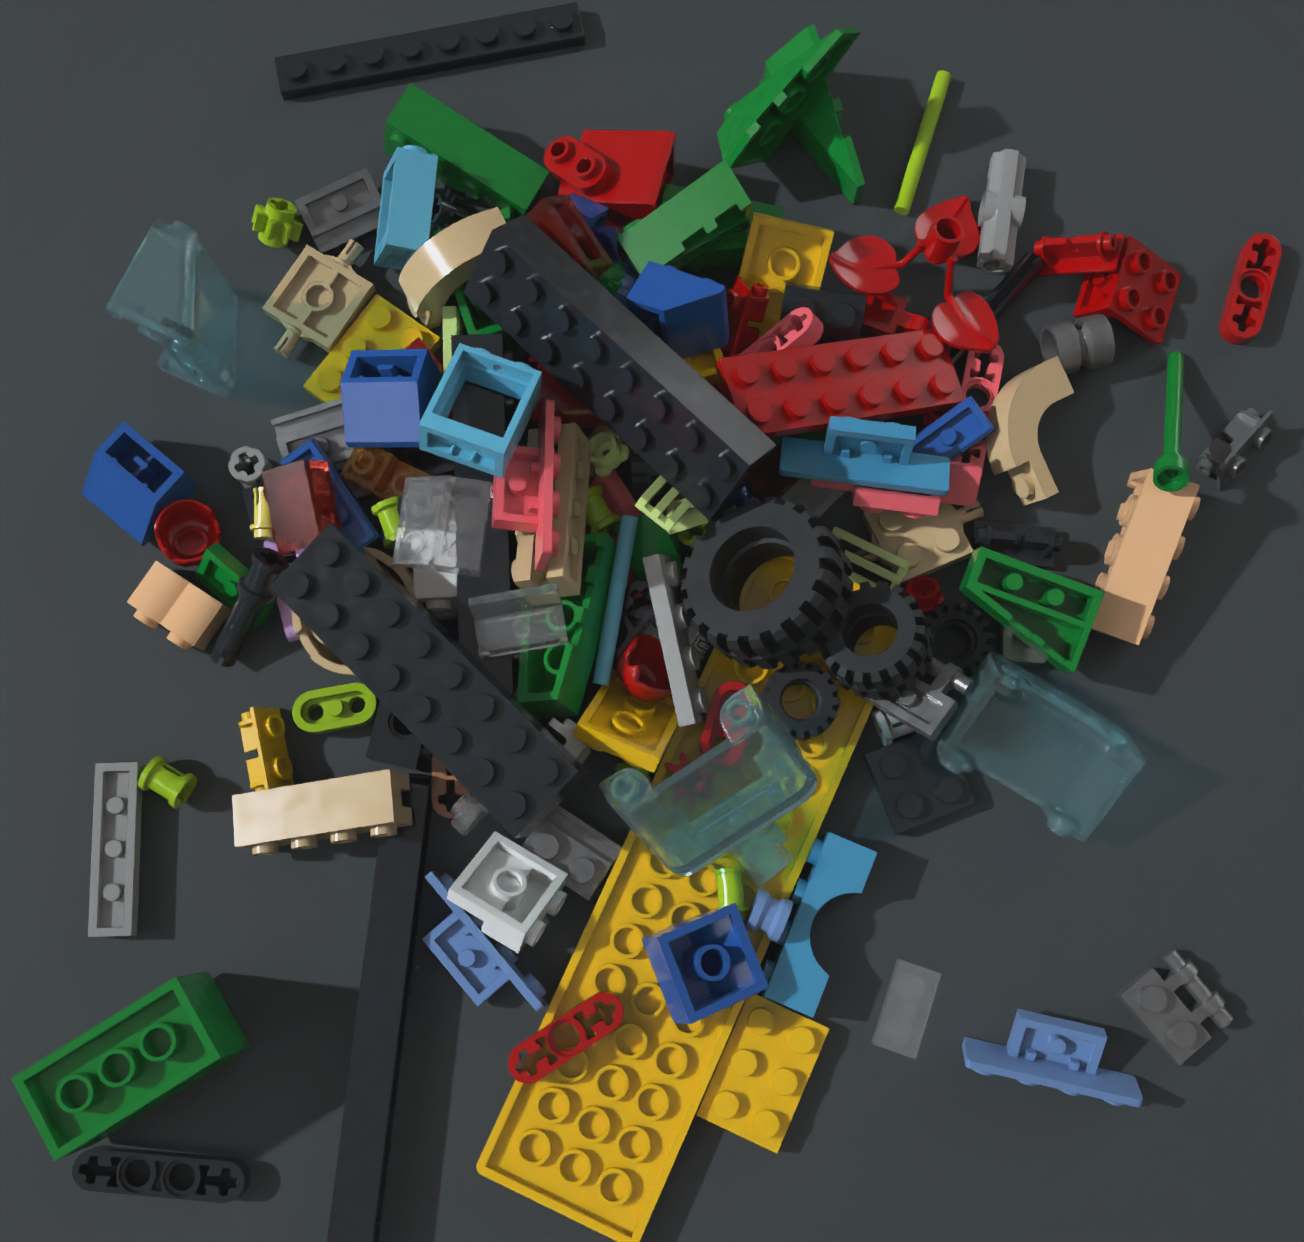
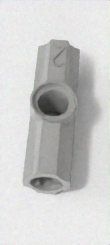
[976,149,1026,275]

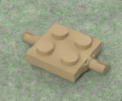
[262,239,376,358]
[853,500,984,587]

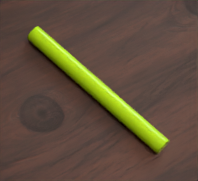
[894,70,951,215]

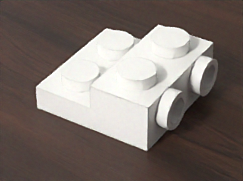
[446,831,568,954]

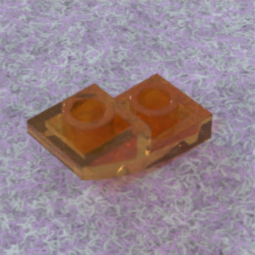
[340,447,438,513]

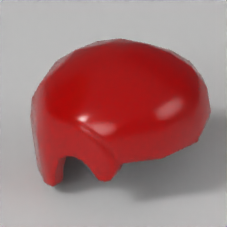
[154,499,221,567]
[617,634,671,702]

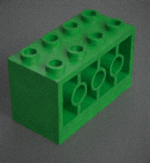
[11,971,250,1162]

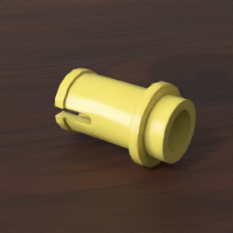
[250,487,284,540]

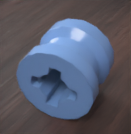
[744,888,793,942]

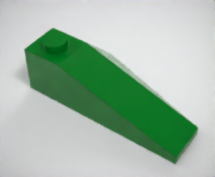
[759,24,866,205]

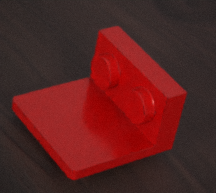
[1073,236,1181,345]

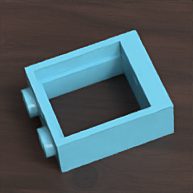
[373,145,438,271]
[419,343,542,478]

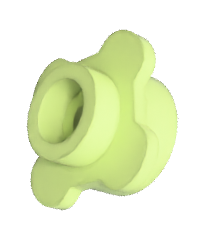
[590,431,630,477]

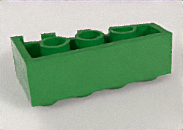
[383,83,550,220]
[517,532,617,719]

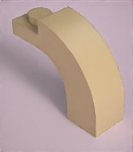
[398,207,506,329]
[986,355,1074,506]

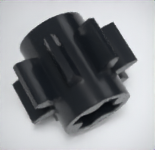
[430,188,476,231]

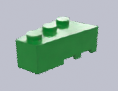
[617,159,752,279]

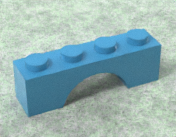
[761,832,877,1018]

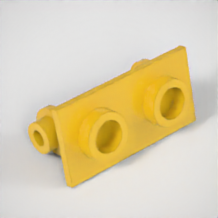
[238,707,294,791]

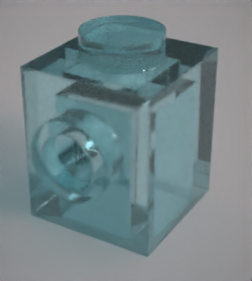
[725,817,795,888]

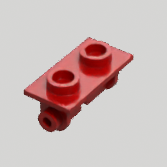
[1034,231,1125,276]
[720,276,770,358]

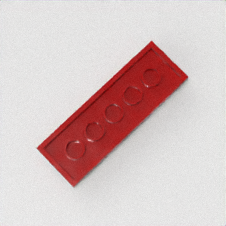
[715,329,965,438]

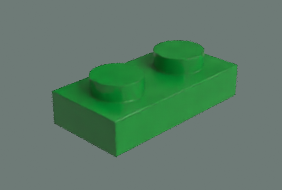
[194,543,278,629]

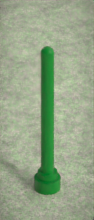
[1153,351,1190,492]

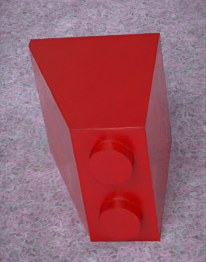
[557,130,676,234]

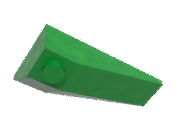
[717,27,861,169]

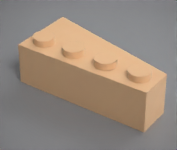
[1091,468,1201,645]

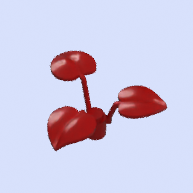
[829,195,999,351]

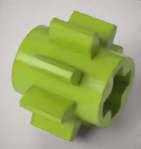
[251,197,303,249]

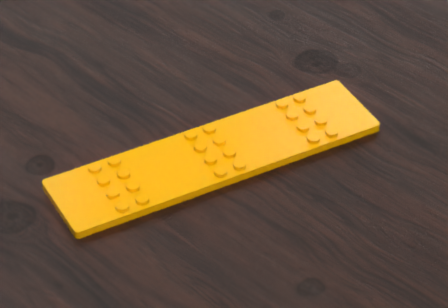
[476,556,898,1242]

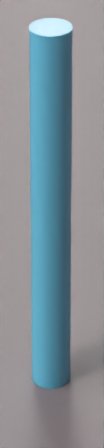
[592,515,638,686]

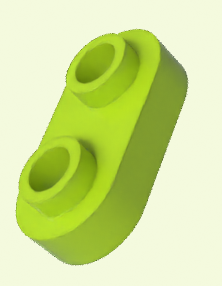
[292,683,379,734]

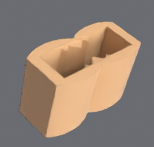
[127,561,232,651]

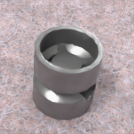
[1040,314,1115,374]

